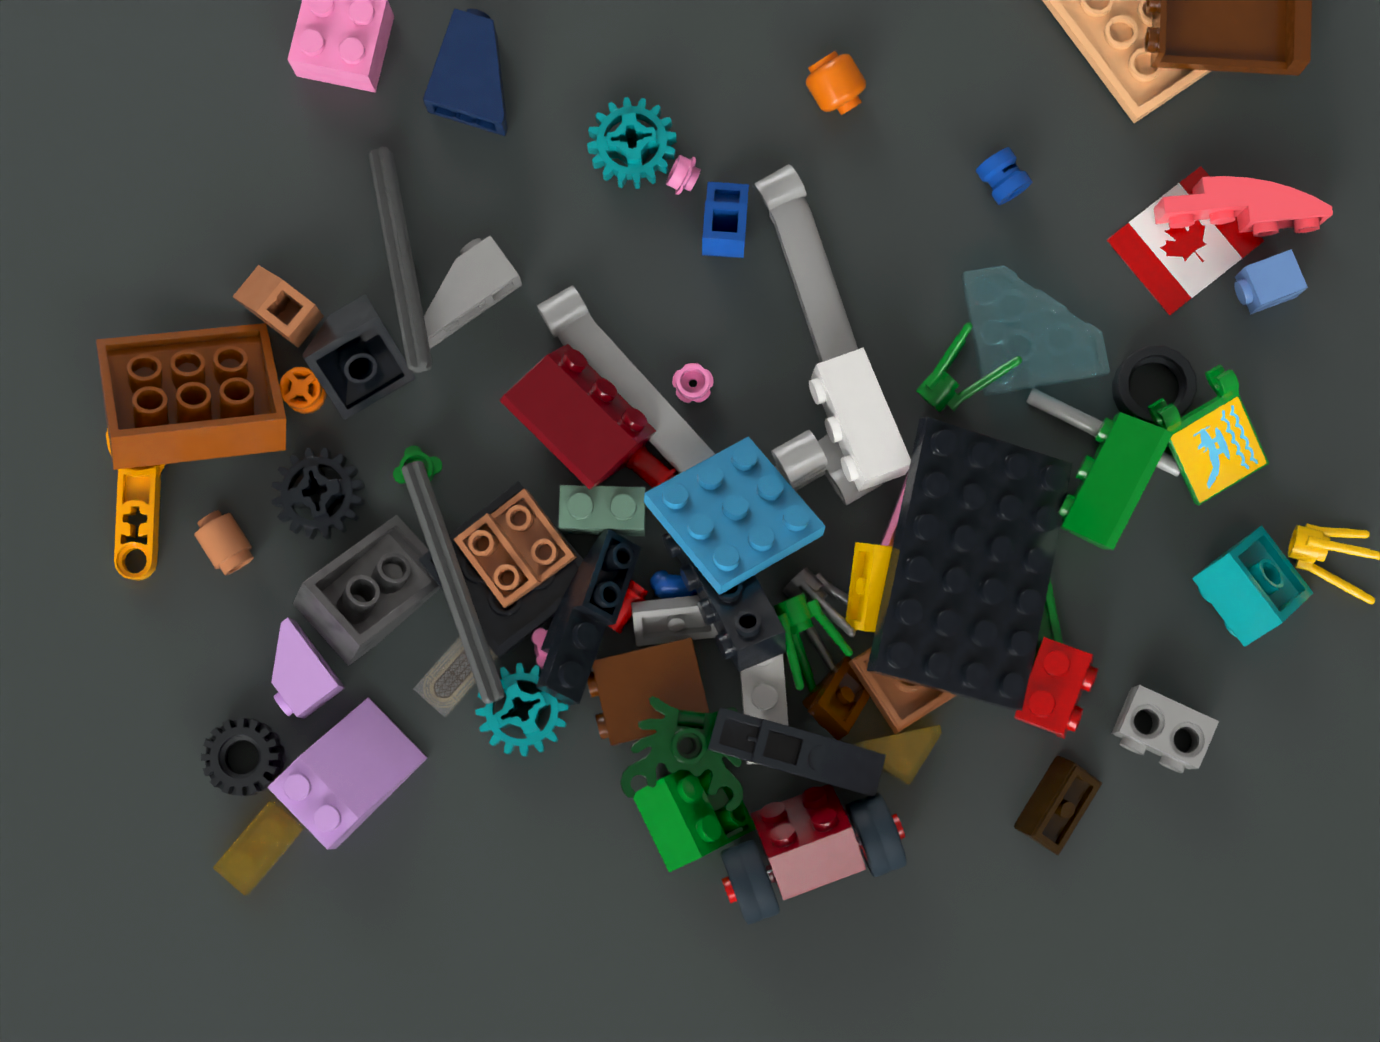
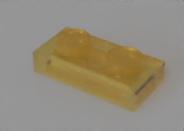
[213,801,304,896]

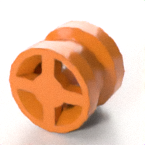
[279,367,327,414]

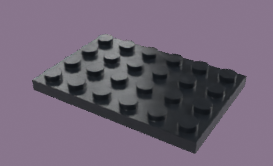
[867,417,1073,711]

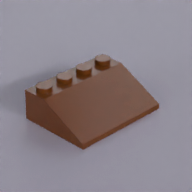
[96,323,286,470]

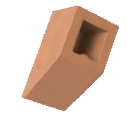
[233,265,324,348]

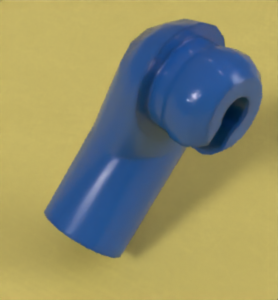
[650,570,697,599]

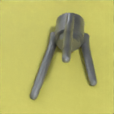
[783,568,856,671]

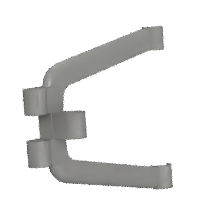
[536,164,883,505]

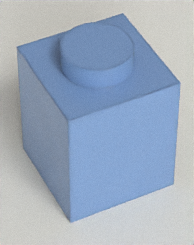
[1234,249,1308,314]

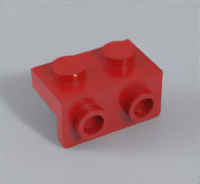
[1014,637,1099,739]

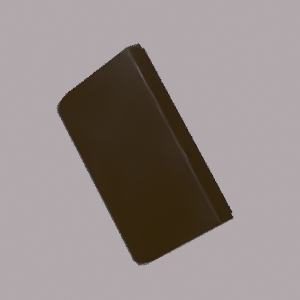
[1014,756,1102,856]

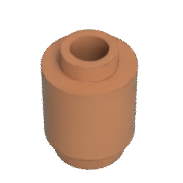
[194,510,254,576]

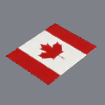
[1107,166,1264,316]

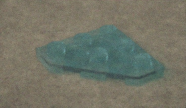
[961,265,1110,396]

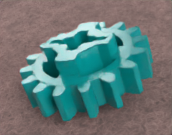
[587,97,677,189]
[475,663,569,757]

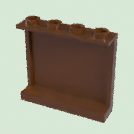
[1145,0,1312,76]

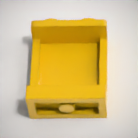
[845,542,893,632]

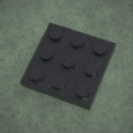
[418,481,583,659]

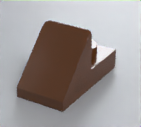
[802,656,870,740]

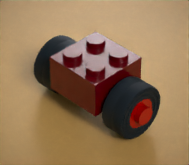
[721,784,907,925]

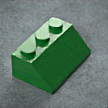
[1058,412,1173,550]

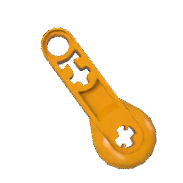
[106,428,166,581]

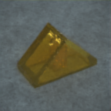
[853,725,942,785]

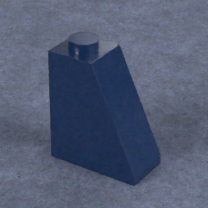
[423,8,508,136]

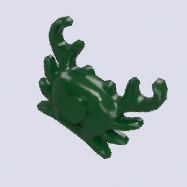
[620,696,743,811]

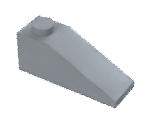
[424,235,522,349]

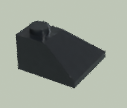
[302,294,416,420]

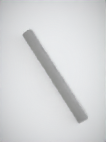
[1026,388,1180,477]

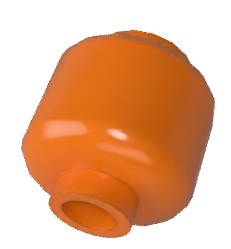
[805,50,867,115]

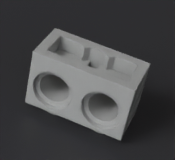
[1111,685,1219,773]

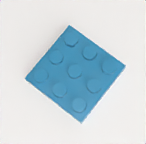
[644,436,825,595]

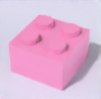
[287,0,394,93]

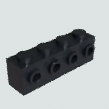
[662,531,786,672]

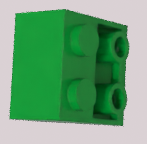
[633,760,756,873]

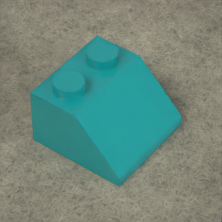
[1192,525,1314,647]

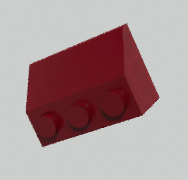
[499,344,656,490]

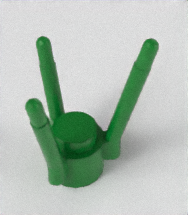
[915,322,1022,413]
[773,593,853,692]

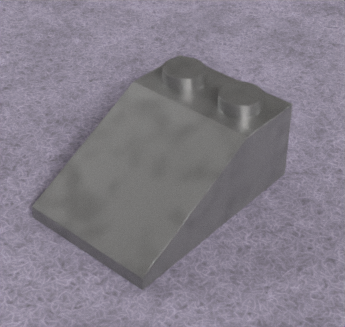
[293,515,440,666]

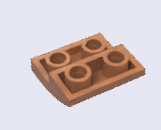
[453,489,577,608]

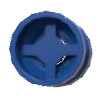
[975,147,1033,205]

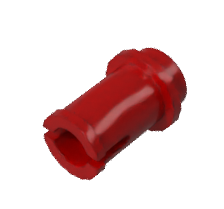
[627,446,678,488]
[608,579,649,634]

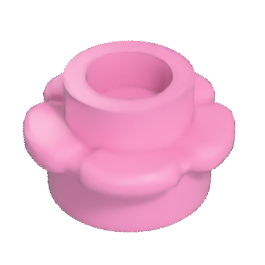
[666,155,701,195]
[672,363,714,403]

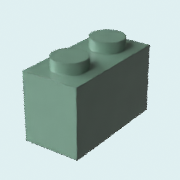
[559,485,646,536]

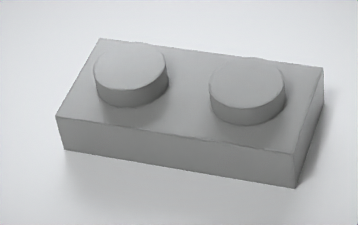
[631,595,718,646]

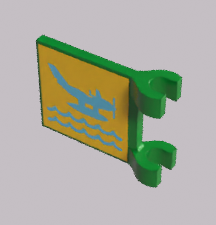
[1148,364,1269,506]

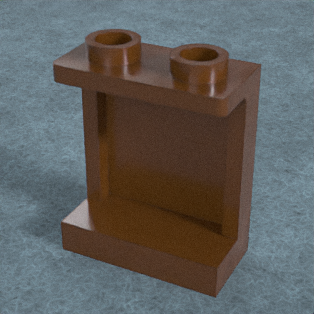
[587,637,709,746]

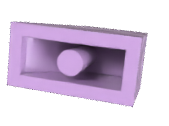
[271,617,345,719]

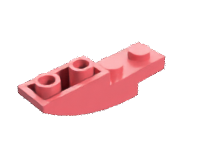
[1154,176,1333,237]

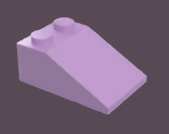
[267,697,428,850]

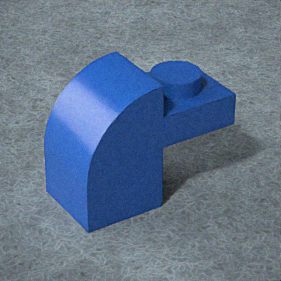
[702,182,749,258]

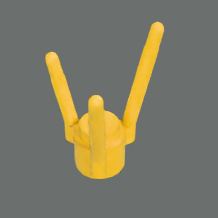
[1288,523,1380,604]

